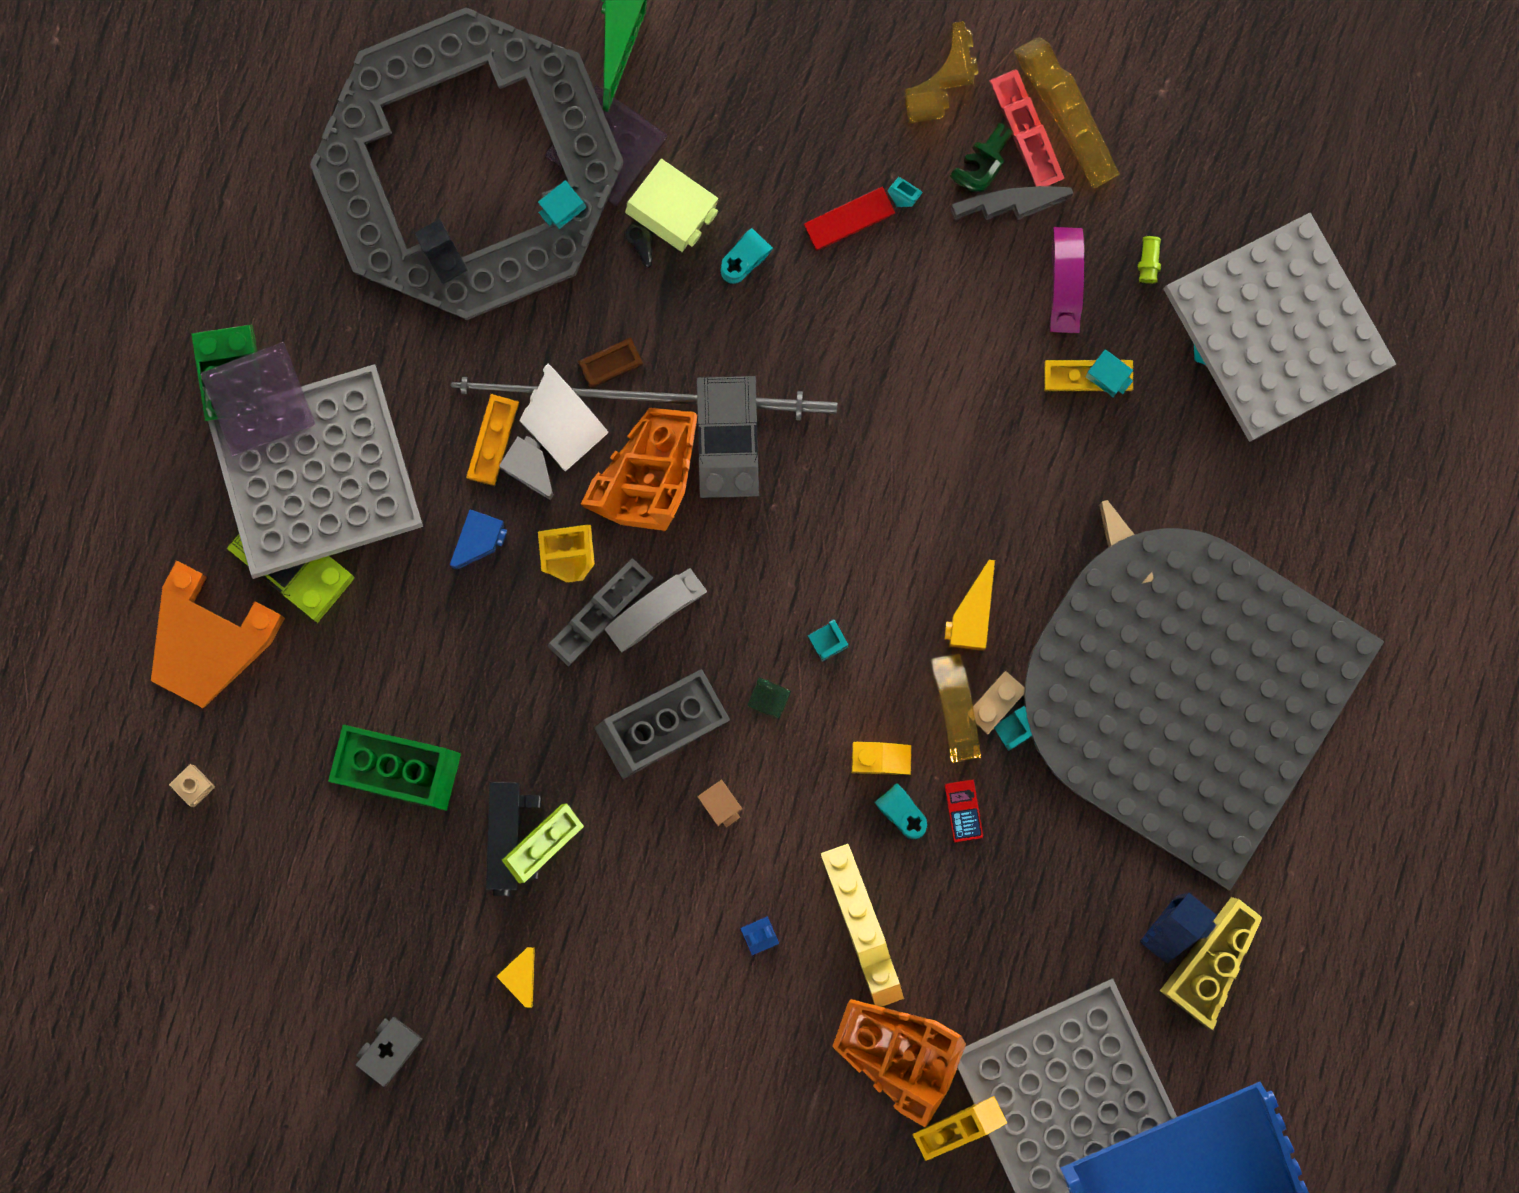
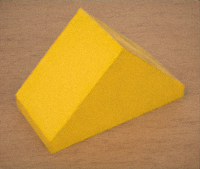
[497,947,535,1007]

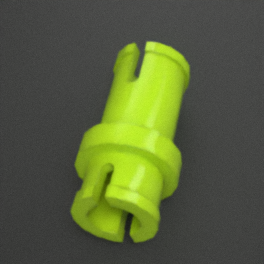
[1138,236,1161,284]

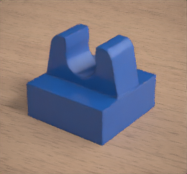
[740,916,779,955]

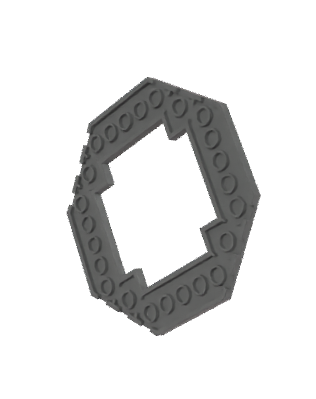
[310,7,624,320]

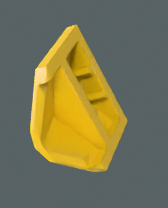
[538,525,595,582]

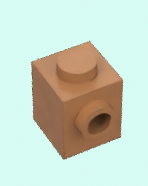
[697,779,742,828]

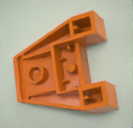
[151,561,285,708]

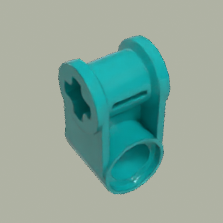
[720,228,773,284]
[874,783,927,839]

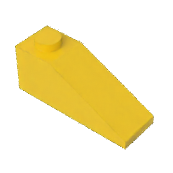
[944,560,995,651]
[913,1096,1007,1161]

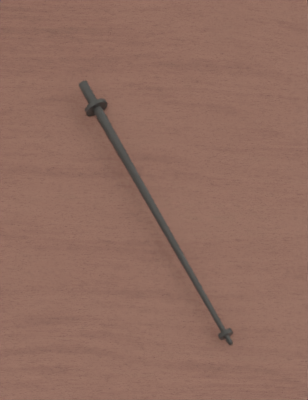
[450,377,837,421]

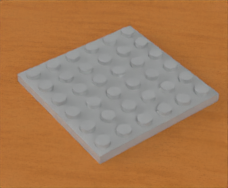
[1163,213,1396,442]
[208,364,423,579]
[957,979,1177,1193]

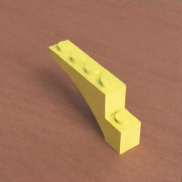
[821,844,904,1007]

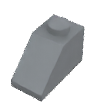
[499,436,553,500]

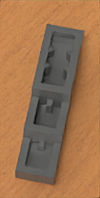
[951,186,1073,220]
[547,558,653,667]

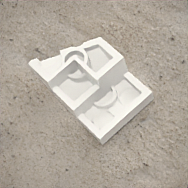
[520,364,609,472]

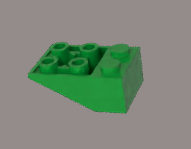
[191,325,264,421]

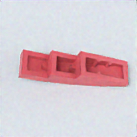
[989,69,1065,187]

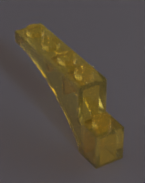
[1014,37,1120,188]

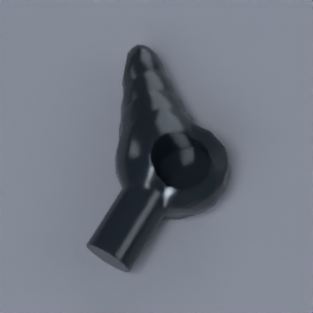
[625,223,653,268]

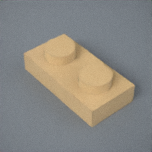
[966,671,1024,735]

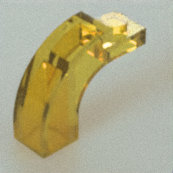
[931,654,981,762]

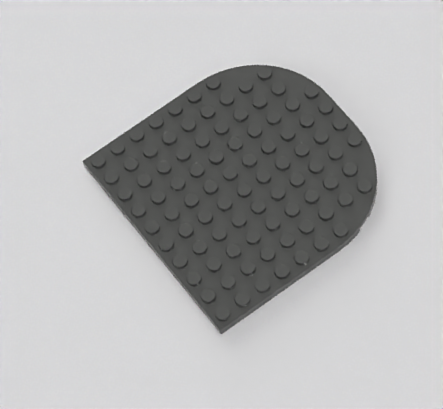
[1024,528,1384,891]

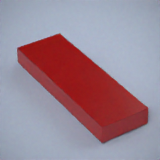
[804,186,895,251]

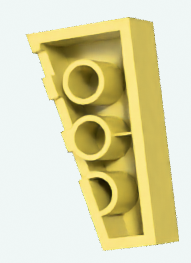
[1160,897,1262,1030]

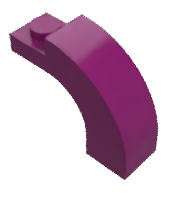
[1050,227,1084,333]

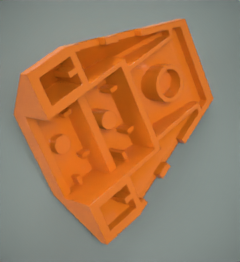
[581,408,697,531]
[832,999,966,1127]

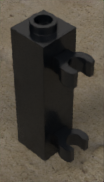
[486,782,541,896]

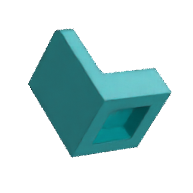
[808,619,848,662]
[994,706,1032,751]

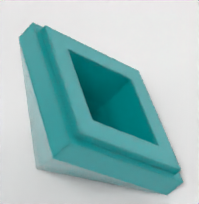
[888,177,923,207]

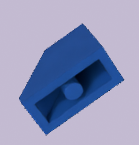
[450,509,507,569]

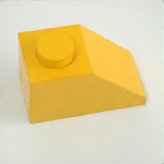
[851,742,911,775]

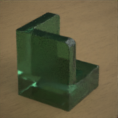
[748,677,791,720]

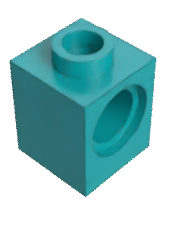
[538,180,586,229]
[1085,349,1133,397]

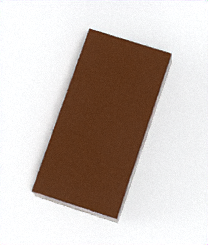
[578,337,643,389]

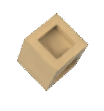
[169,764,215,807]

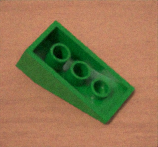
[601,0,647,112]
[328,725,461,811]

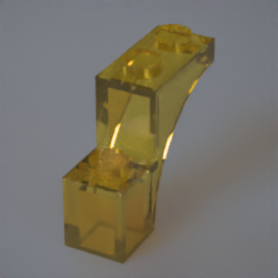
[904,21,978,124]

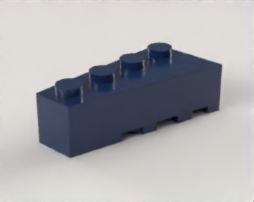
[1139,893,1217,964]

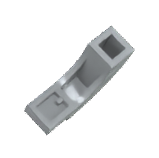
[605,568,707,653]

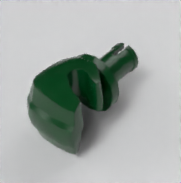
[950,123,1014,193]

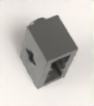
[356,1017,423,1087]

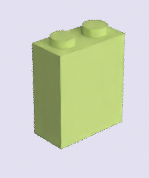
[625,159,718,252]

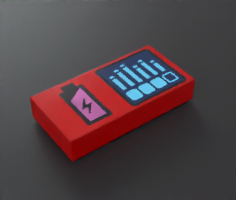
[944,779,983,843]

